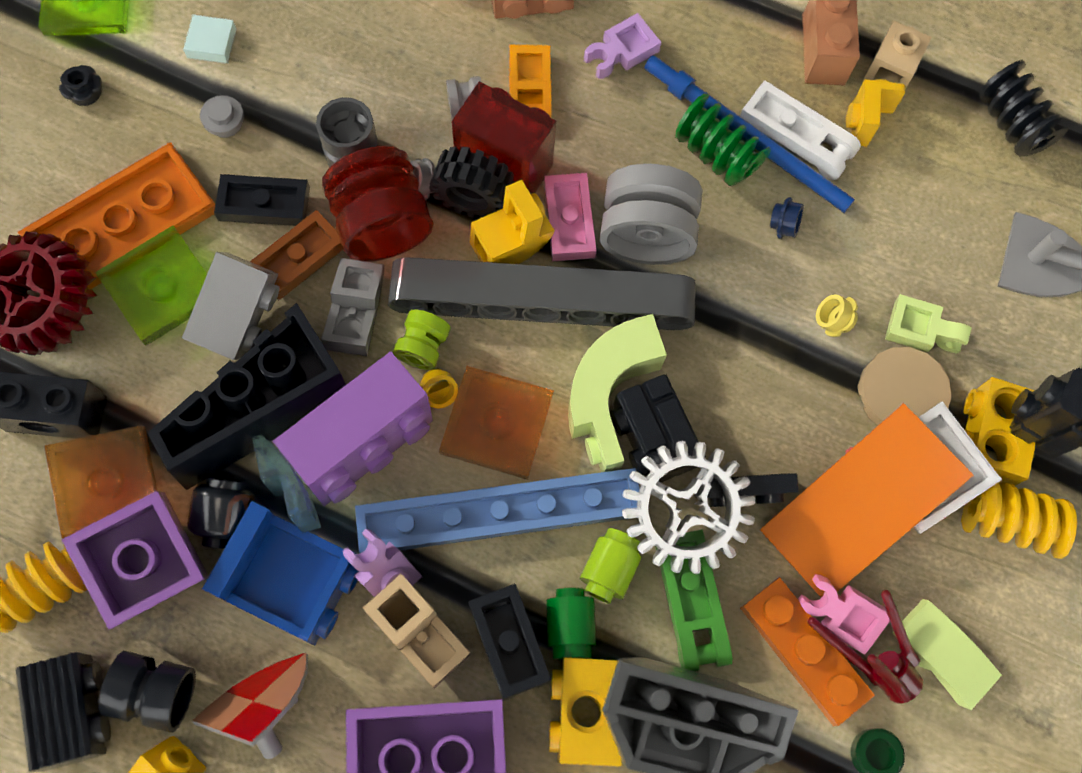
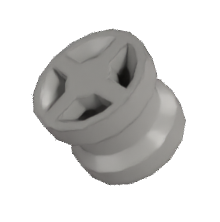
[446,76,485,122]

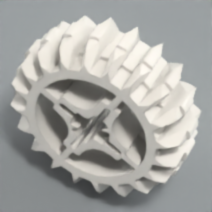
[622,441,755,574]

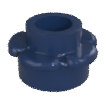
[770,197,804,239]

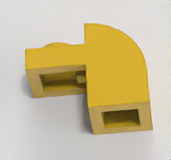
[470,180,555,264]

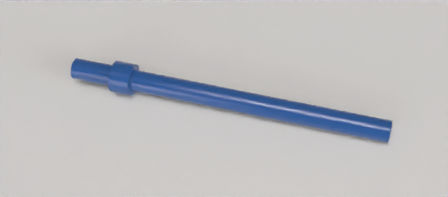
[644,55,855,213]

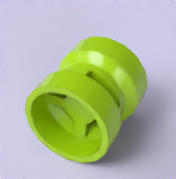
[392,310,451,370]

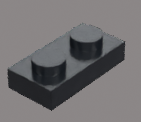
[214,174,310,226]
[696,473,799,507]

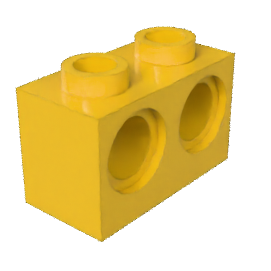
[964,377,1036,486]

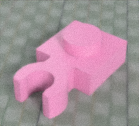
[798,574,890,655]

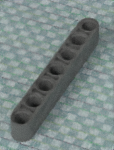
[388,257,695,330]

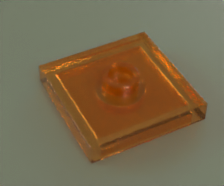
[439,366,554,480]
[44,426,158,538]

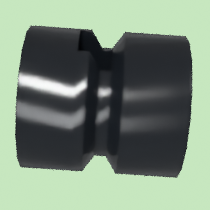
[99,650,196,733]

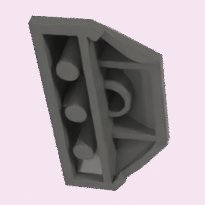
[602,657,799,773]

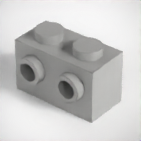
[182,252,280,360]

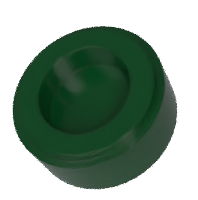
[850,728,905,773]

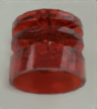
[322,146,434,261]

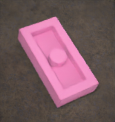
[544,173,597,261]

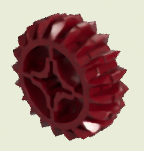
[0,231,98,356]

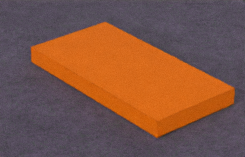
[18,142,216,289]
[760,403,974,598]

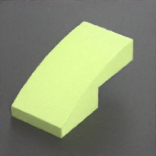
[892,599,1002,710]

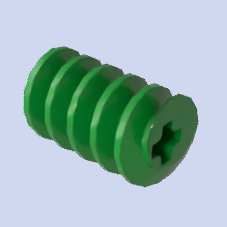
[675,93,771,186]

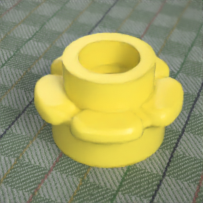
[816,294,858,337]

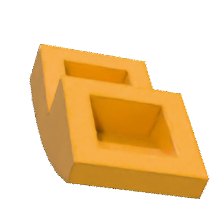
[509,45,551,125]

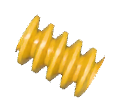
[961,483,1077,559]
[0,534,88,633]

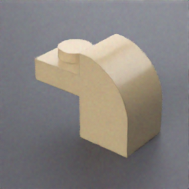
[363,574,471,689]

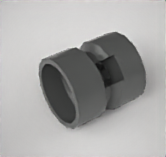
[316,97,380,177]

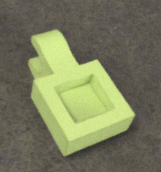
[885,294,972,353]

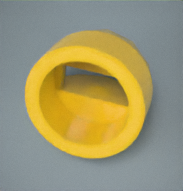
[420,368,458,409]

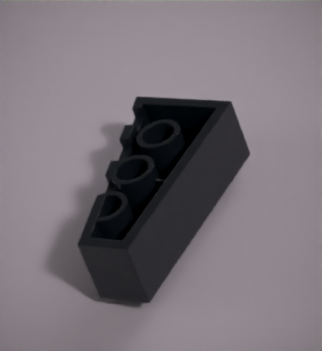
[147,303,346,490]

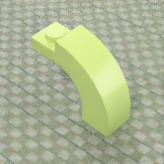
[568,314,667,472]

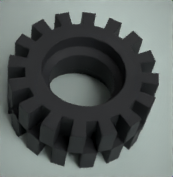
[429,146,515,218]

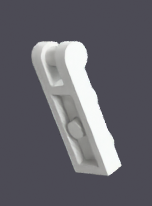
[740,80,861,180]

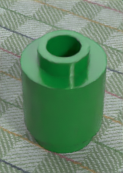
[546,588,596,660]

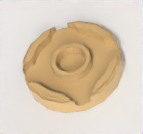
[858,347,952,426]

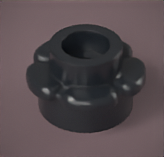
[59,65,102,106]

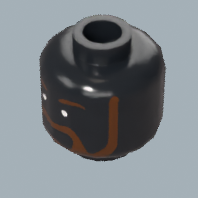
[187,477,255,549]

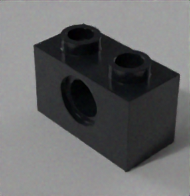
[0,372,107,441]

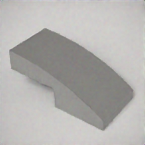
[321,258,385,356]

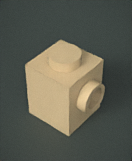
[863,20,932,89]

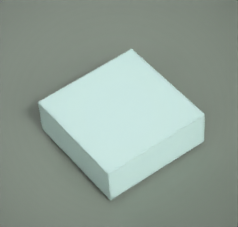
[183,15,236,63]

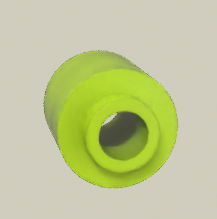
[580,528,642,604]

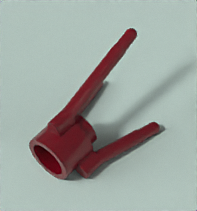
[807,590,923,704]

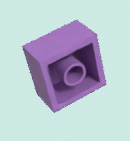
[61,491,209,630]

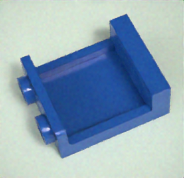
[202,501,359,646]

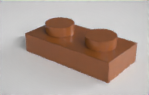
[250,210,347,300]

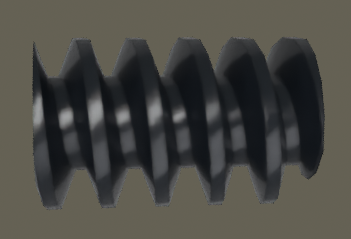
[979,60,1069,157]

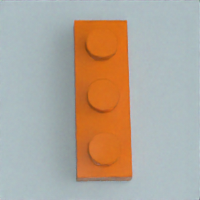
[740,577,875,726]

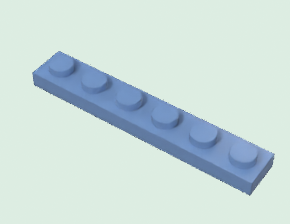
[355,468,639,553]

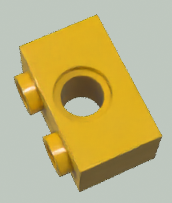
[549,658,622,767]

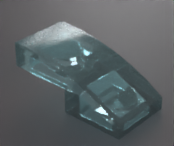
[252,435,321,533]

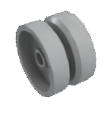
[599,163,703,265]

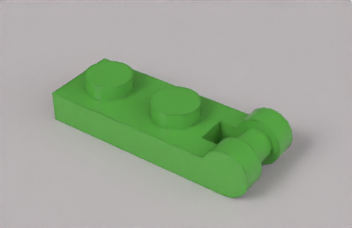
[655,529,733,672]

